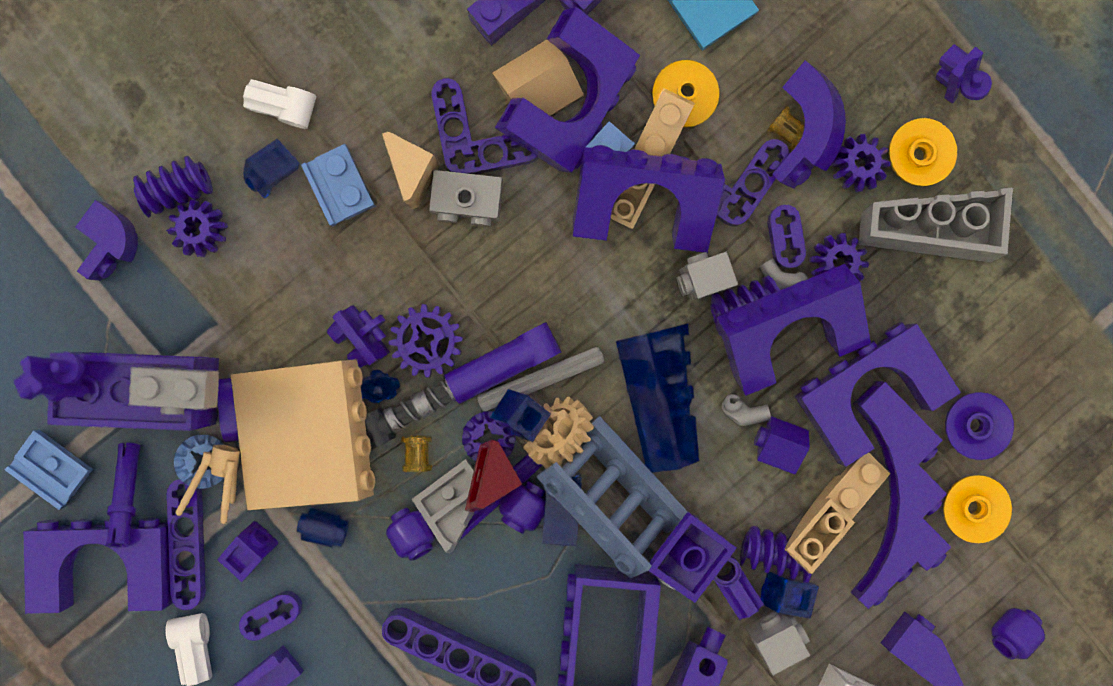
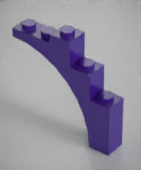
[851,381,951,609]

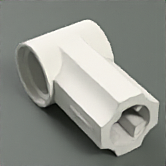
[243,79,317,129]
[166,613,213,686]

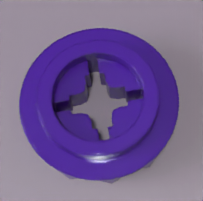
[462,411,516,461]

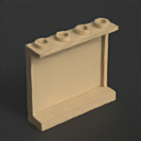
[231,359,375,510]

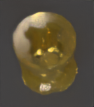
[767,106,805,150]
[401,435,432,472]

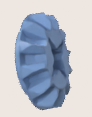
[174,435,224,489]

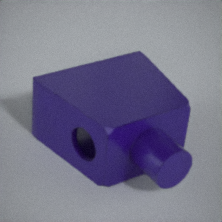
[666,627,728,686]

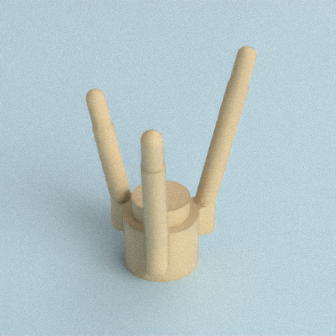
[176,444,240,524]

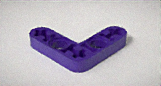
[432,78,539,175]
[680,139,789,226]

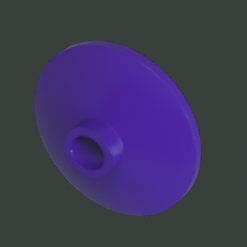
[945,392,1014,460]

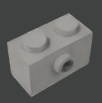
[429,170,503,227]
[676,251,738,301]
[129,367,219,414]
[745,609,810,675]

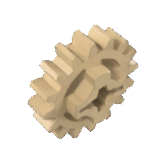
[523,397,594,468]

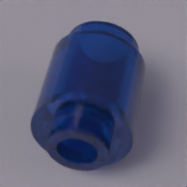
[296,508,350,549]

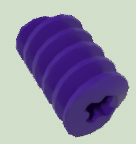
[133,156,213,218]
[710,275,780,336]
[740,526,812,583]

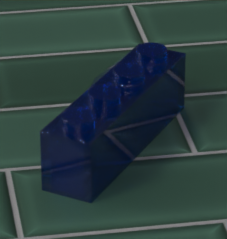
[616,324,699,473]

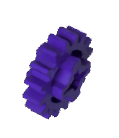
[389,304,464,378]

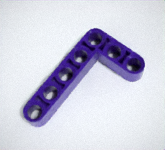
[382,607,537,686]

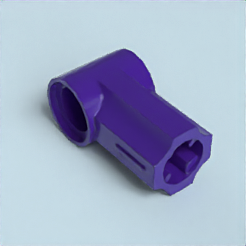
[713,555,764,620]

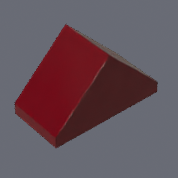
[465,440,522,512]

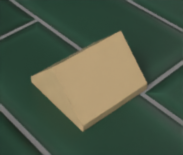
[492,40,584,116]
[382,132,440,209]

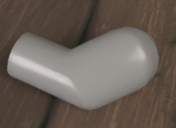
[759,258,808,290]
[722,394,771,426]

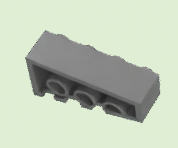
[858,187,1013,263]

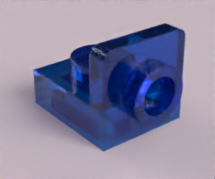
[243,139,300,198]
[760,572,819,619]

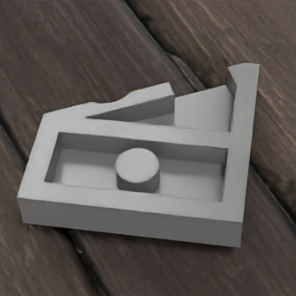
[412,459,475,554]

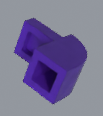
[75,200,138,281]

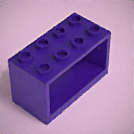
[47,352,219,431]
[557,564,661,686]

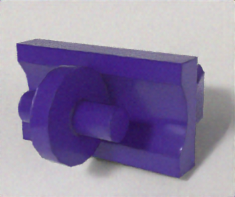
[936,44,992,104]
[327,305,390,368]
[14,352,90,401]

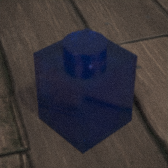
[490,389,551,443]

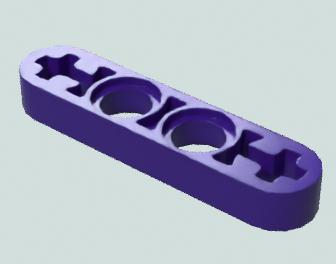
[167,479,206,610]

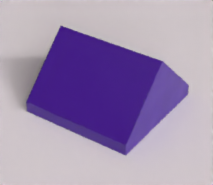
[648,512,737,603]

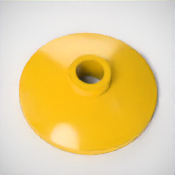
[652,60,719,127]
[889,118,957,186]
[943,475,1012,543]

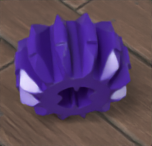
[831,134,891,193]
[166,199,228,258]
[809,233,869,281]

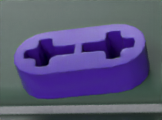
[767,205,806,269]
[217,378,239,443]
[239,591,302,641]

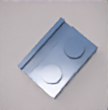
[301,144,376,227]
[5,430,93,510]

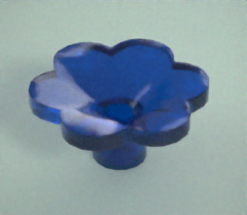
[361,370,400,403]

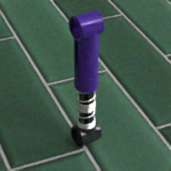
[365,322,562,450]

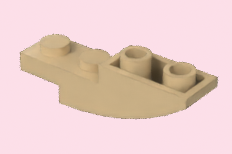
[611,88,695,229]
[784,453,890,574]

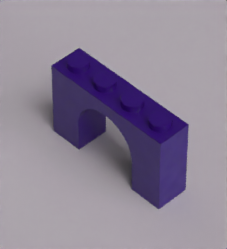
[495,7,640,173]
[573,145,725,253]
[716,264,871,396]
[795,322,961,467]
[23,518,173,614]

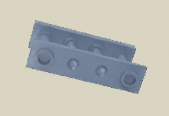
[537,416,688,579]

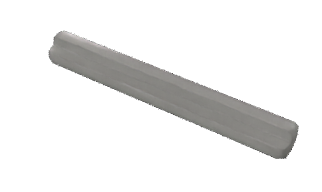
[477,347,604,411]

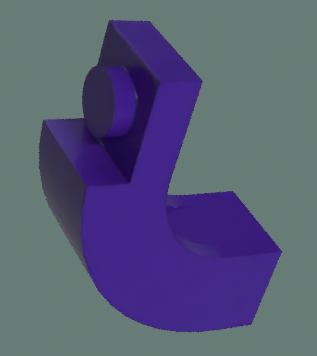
[772,60,846,189]

